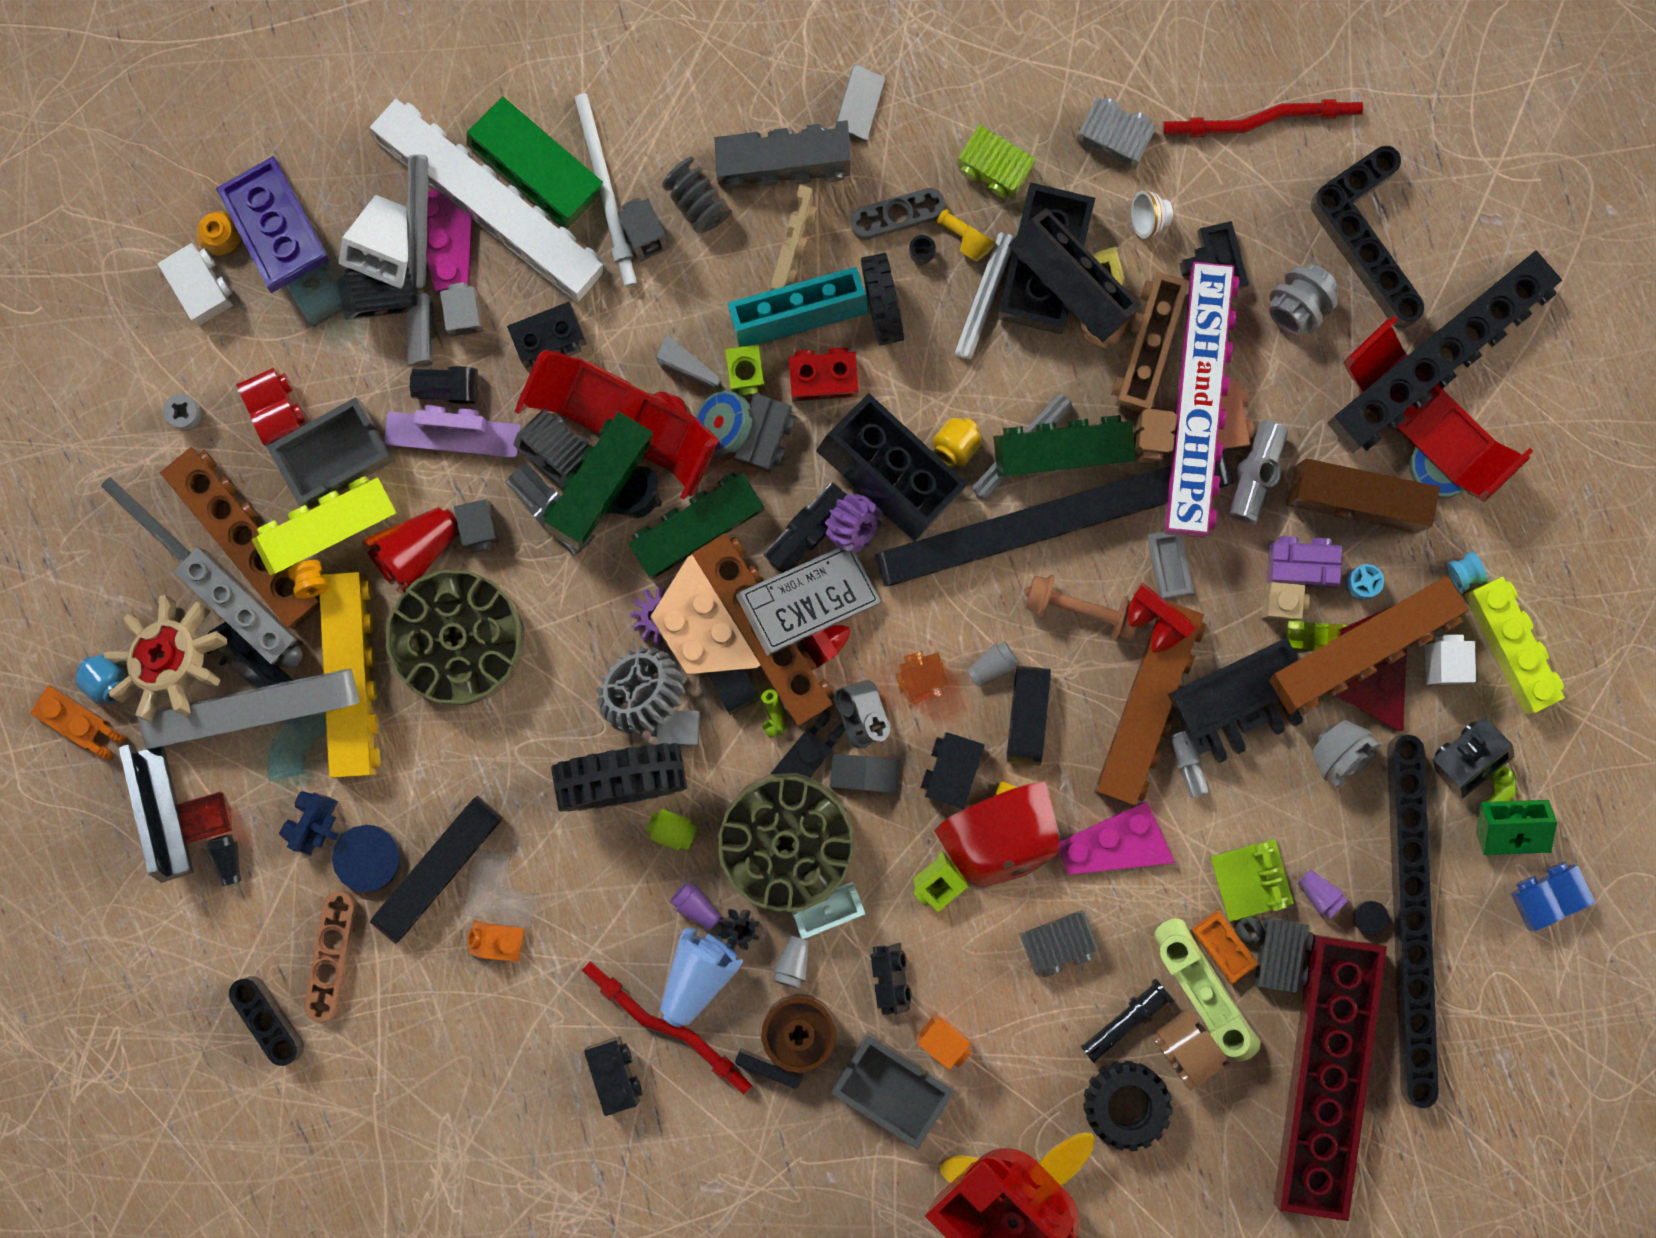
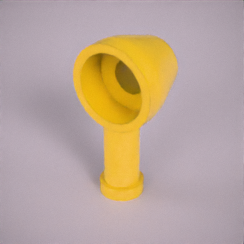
[937,209,996,262]

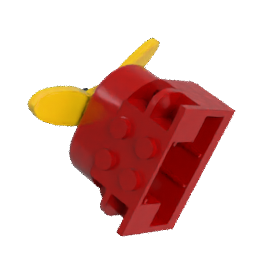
[925,1132,1095,1238]

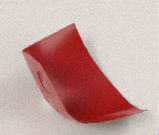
[934,781,1059,888]

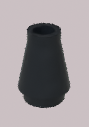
[204,834,241,886]

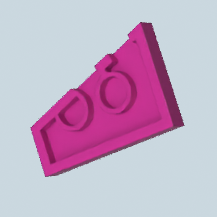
[426,189,473,294]
[1058,801,1175,874]

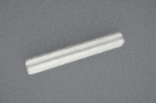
[955,232,1015,359]

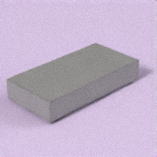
[1146,531,1194,600]

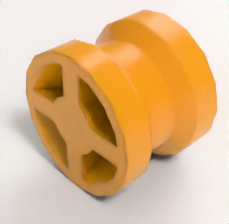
[287,559,328,599]

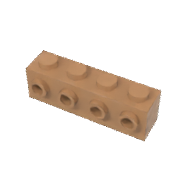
[1111,271,1189,413]

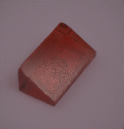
[178,792,232,844]

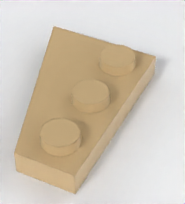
[770,185,817,290]

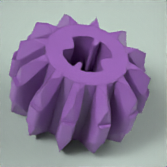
[825,493,882,552]
[630,587,664,645]

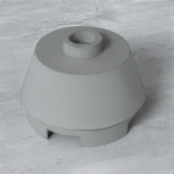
[1312,720,1381,788]

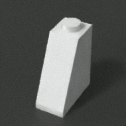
[338,195,408,289]

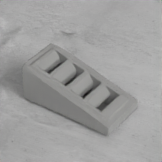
[656,336,721,391]

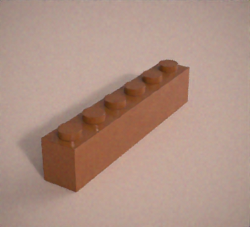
[1269,575,1469,715]
[1094,600,1206,806]

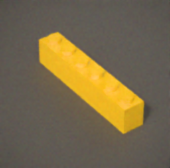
[320,572,381,778]

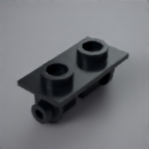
[870,943,912,1015]

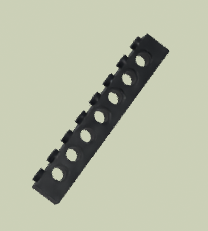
[1327,250,1562,453]

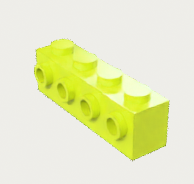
[251,476,396,576]
[1463,576,1565,714]

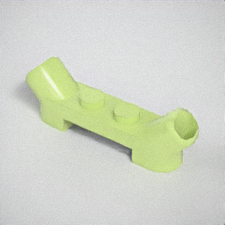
[1155,918,1261,1062]

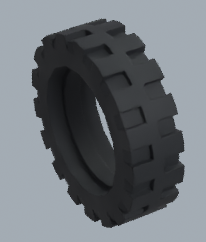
[861,252,904,346]

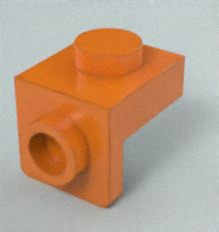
[467,921,524,962]

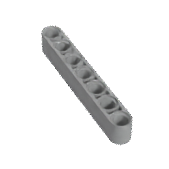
[137,669,360,749]

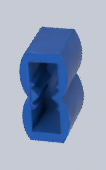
[1510,862,1595,931]

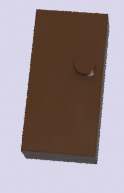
[1286,458,1440,533]

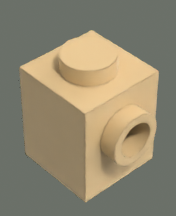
[1262,582,1309,621]

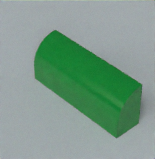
[466,96,603,229]

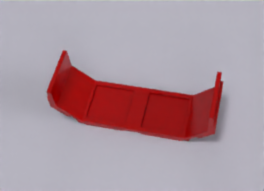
[1343,316,1533,502]
[514,350,720,500]

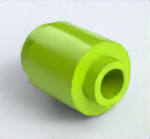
[646,808,698,851]

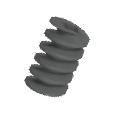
[662,157,732,233]

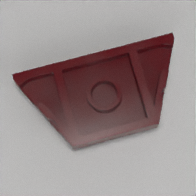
[1335,607,1407,731]

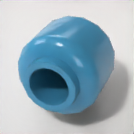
[75,655,127,705]

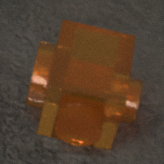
[895,651,949,704]

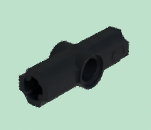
[763,482,847,573]

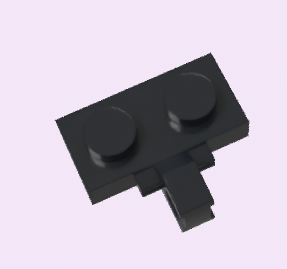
[1179,221,1249,289]

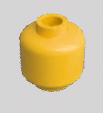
[932,417,982,468]

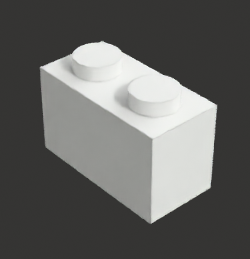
[157,243,234,326]
[1425,635,1476,685]

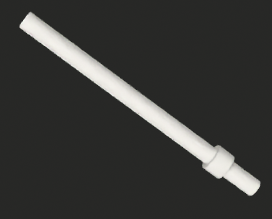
[575,93,637,287]

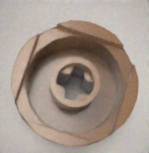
[1151,1008,1230,1091]

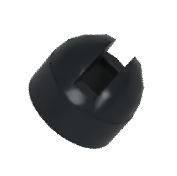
[909,235,936,265]

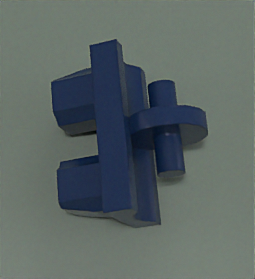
[279,791,339,856]

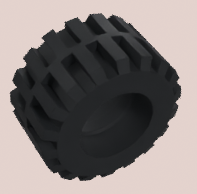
[1083,1060,1173,1151]

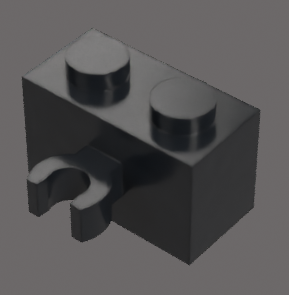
[1433,717,1515,799]

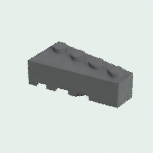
[714,120,851,188]

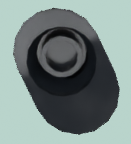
[606,466,662,519]

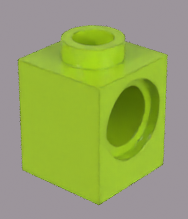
[725,345,765,397]

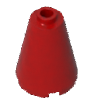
[362,507,458,595]

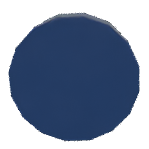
[332,824,400,892]

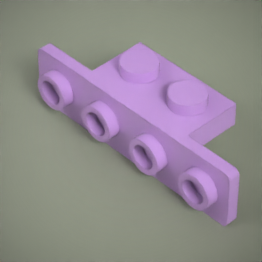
[384,405,521,458]

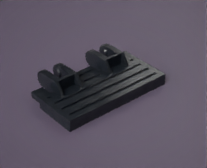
[1168,637,1303,763]

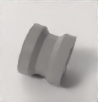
[163,394,203,431]

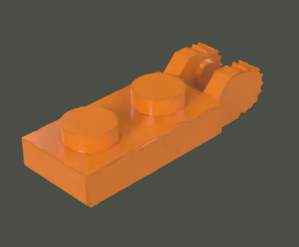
[29,685,126,762]

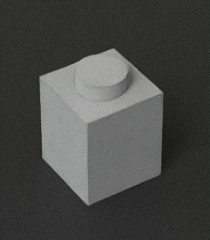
[440,283,483,336]
[651,710,700,745]

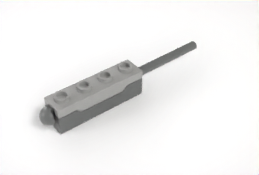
[101,477,303,668]

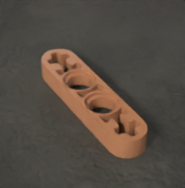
[305,891,356,1022]

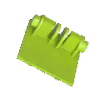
[1210,839,1294,922]

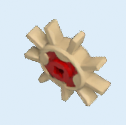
[104,595,227,723]

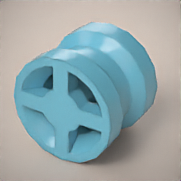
[1447,551,1487,593]
[1346,564,1384,600]

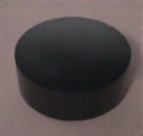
[1353,901,1389,935]

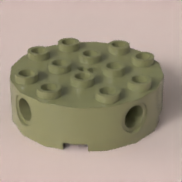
[386,570,525,705]
[718,773,854,912]

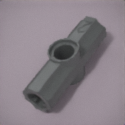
[505,463,595,556]

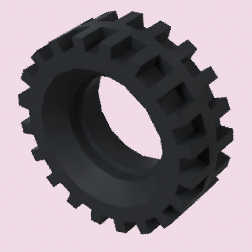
[551,743,687,812]

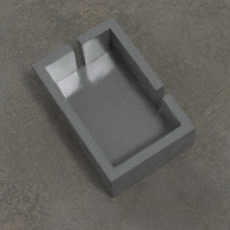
[266,397,395,509]
[831,1031,955,1150]

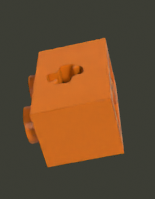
[915,1011,971,1070]

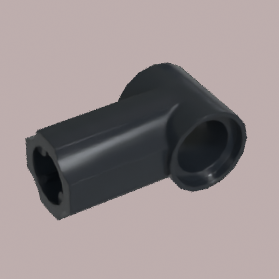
[410,366,478,404]

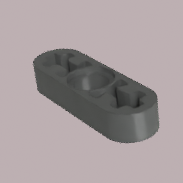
[851,188,945,240]

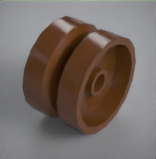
[761,993,837,1073]

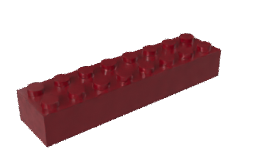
[1273,934,1387,1221]

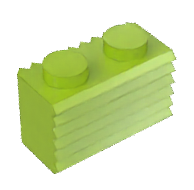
[957,125,1036,199]

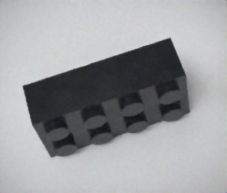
[997,182,1096,334]
[816,393,968,542]

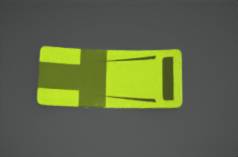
[1287,621,1347,650]

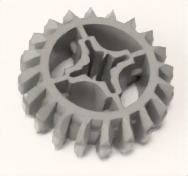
[596,646,686,736]

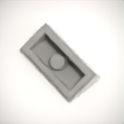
[835,64,885,141]
[407,293,433,366]

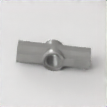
[1229,420,1288,525]

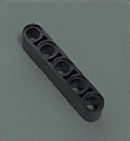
[370,795,503,945]

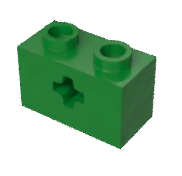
[1476,800,1557,855]

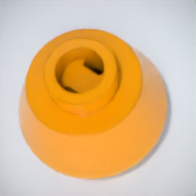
[196,210,241,256]

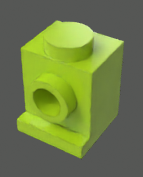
[913,851,969,912]

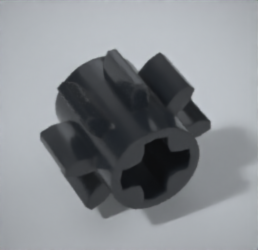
[717,909,760,950]

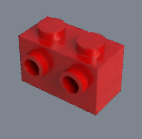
[788,347,859,402]

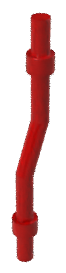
[1163,99,1363,138]
[582,961,752,1095]

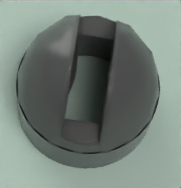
[1234,916,1263,944]

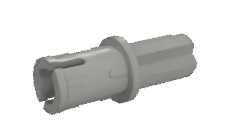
[1169,731,1209,798]

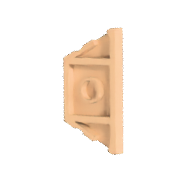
[650,555,761,675]

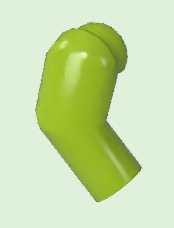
[761,689,786,738]
[1484,766,1516,802]

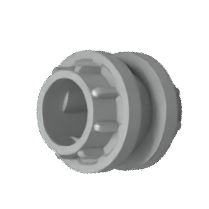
[1269,264,1338,335]

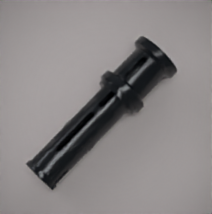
[1080,978,1175,1063]

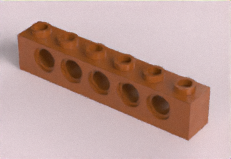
[159,447,320,630]
[691,533,835,727]

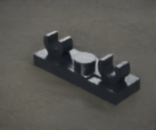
[206,621,293,688]

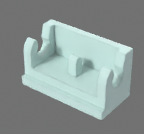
[792,881,865,940]

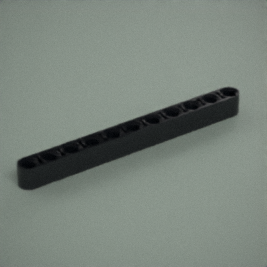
[875,450,1234,587]
[1387,735,1439,1108]

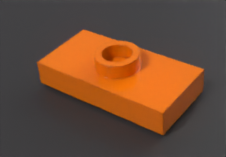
[1190,909,1259,985]

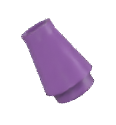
[1297,869,1348,919]
[670,881,721,930]

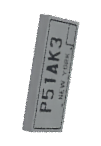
[736,548,881,656]

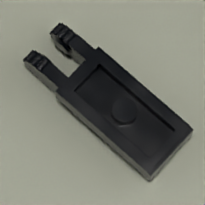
[770,710,846,778]

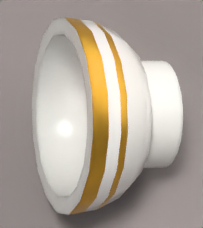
[1131,190,1173,239]

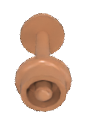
[1023,575,1141,640]

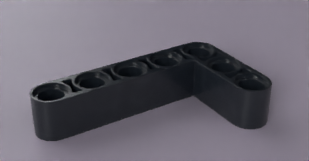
[1311,146,1424,328]

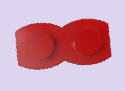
[237,368,306,446]

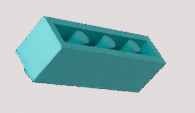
[727,266,868,347]

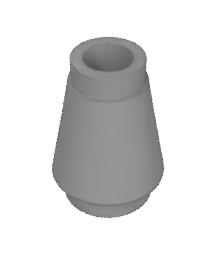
[967,641,1019,686]
[773,936,810,989]

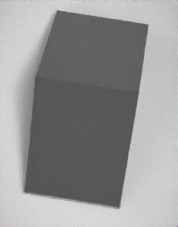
[830,753,900,793]

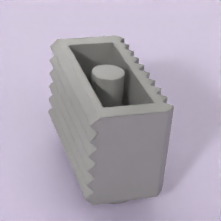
[1076,98,1156,168]

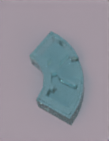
[268,712,327,781]

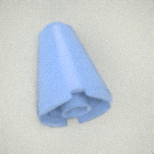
[660,928,743,1027]

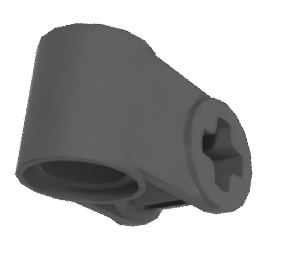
[835,680,890,749]

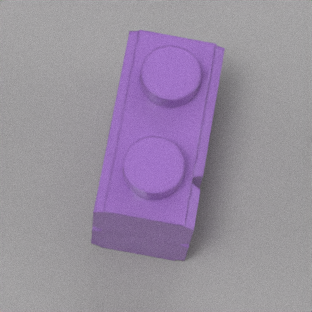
[1267,536,1342,588]

